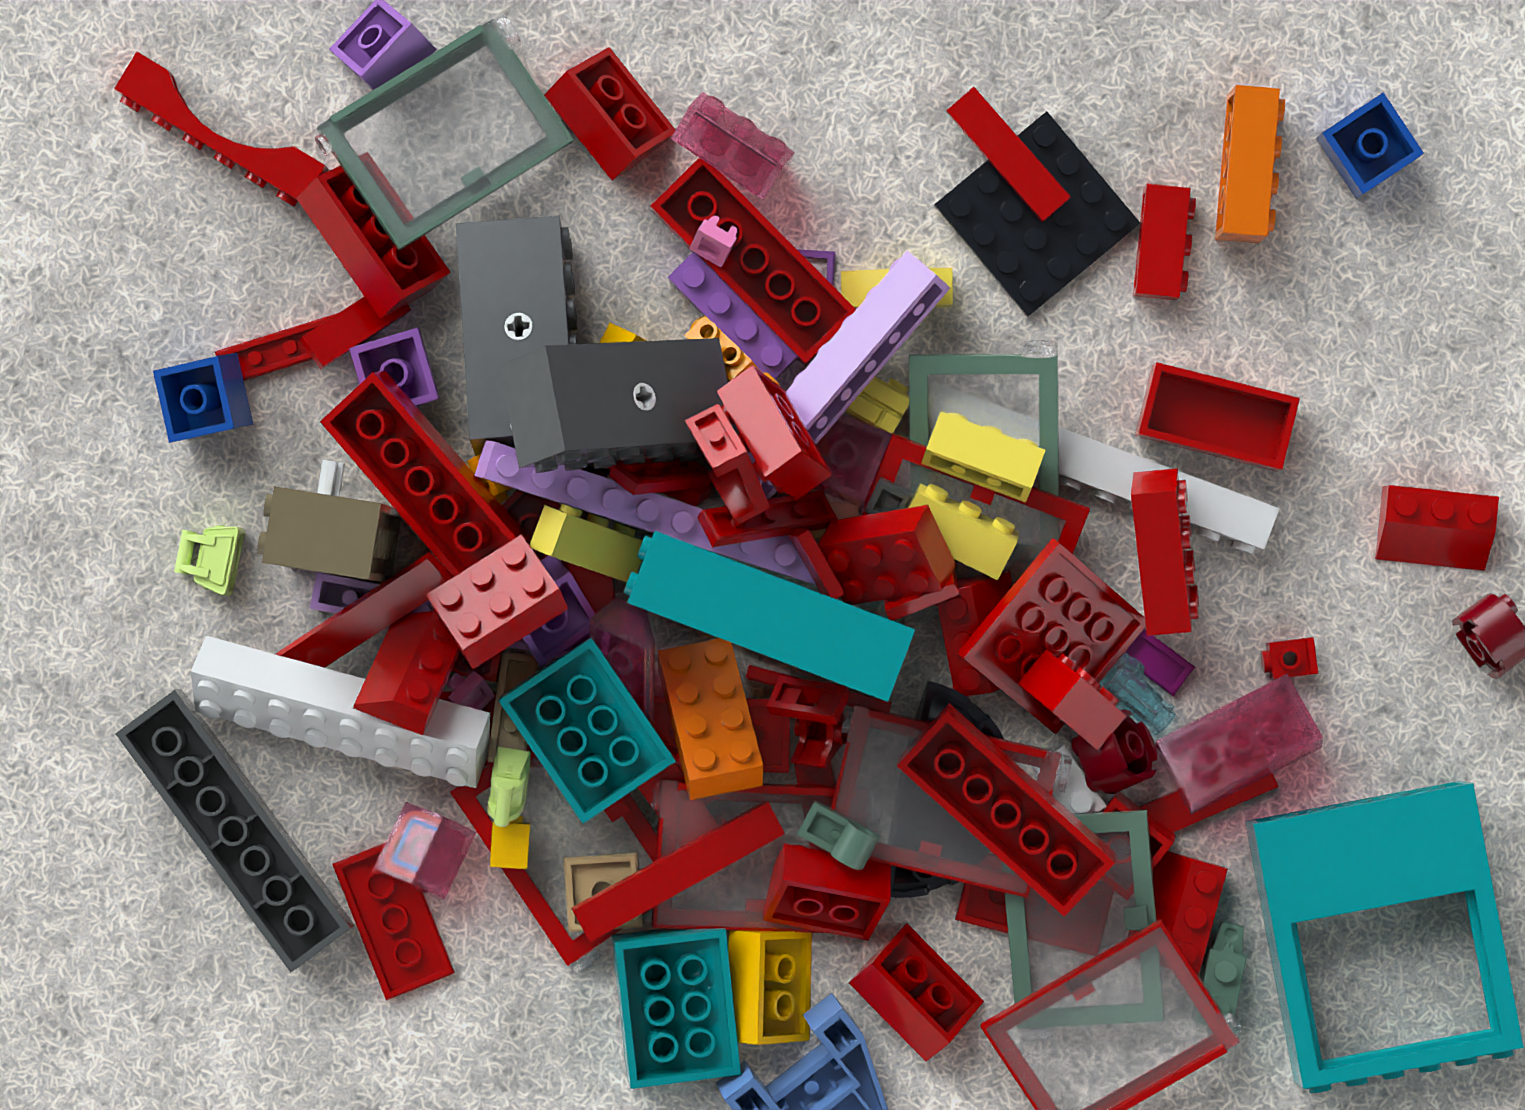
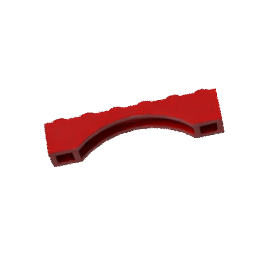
[114,51,329,207]

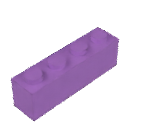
[668,252,798,380]

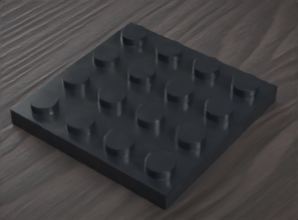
[934,111,1140,318]

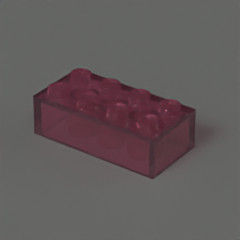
[1156,674,1323,815]

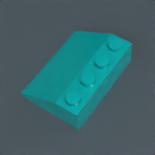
[498,637,676,824]
[611,928,741,1089]

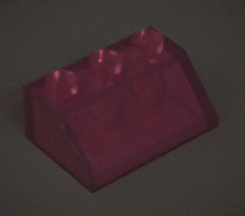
[671,92,795,200]
[589,597,655,728]

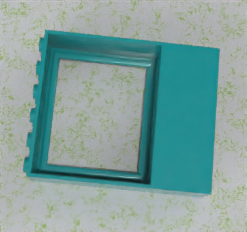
[623,531,915,702]
[1245,781,1524,1093]

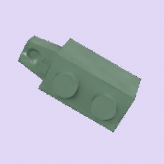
[1191,921,1247,1026]

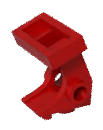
[766,676,850,769]

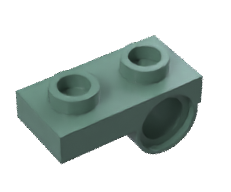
[797,800,881,870]

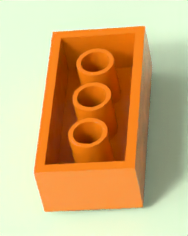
[1215,85,1285,244]
[658,638,763,800]

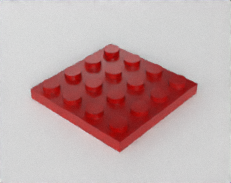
[957,538,1146,735]

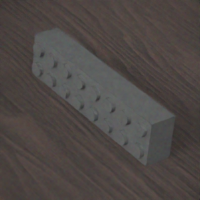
[115,689,355,973]

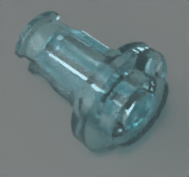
[1098,653,1176,735]

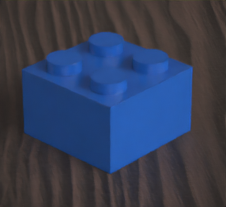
[1316,92,1424,199]
[153,353,254,443]

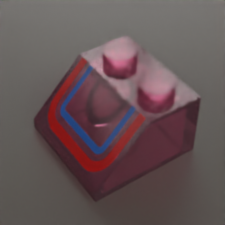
[373,802,477,900]

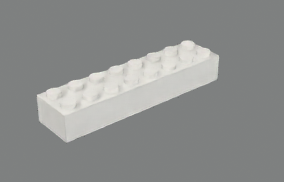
[191,636,490,788]

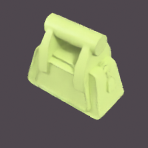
[174,525,245,596]
[487,747,531,827]

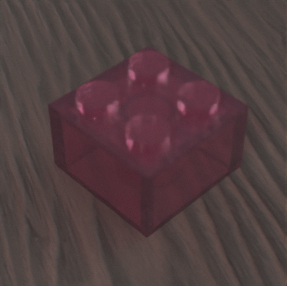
[813,414,892,508]

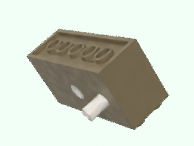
[257,460,401,582]

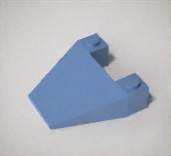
[716,993,888,1110]

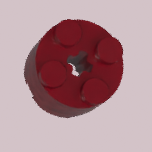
[1452,593,1525,679]
[1071,710,1158,795]

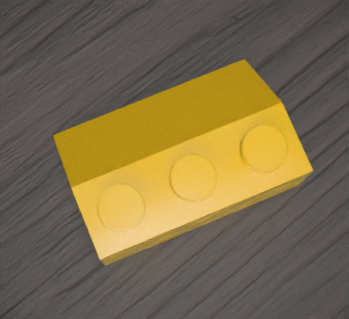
[728,930,812,1045]

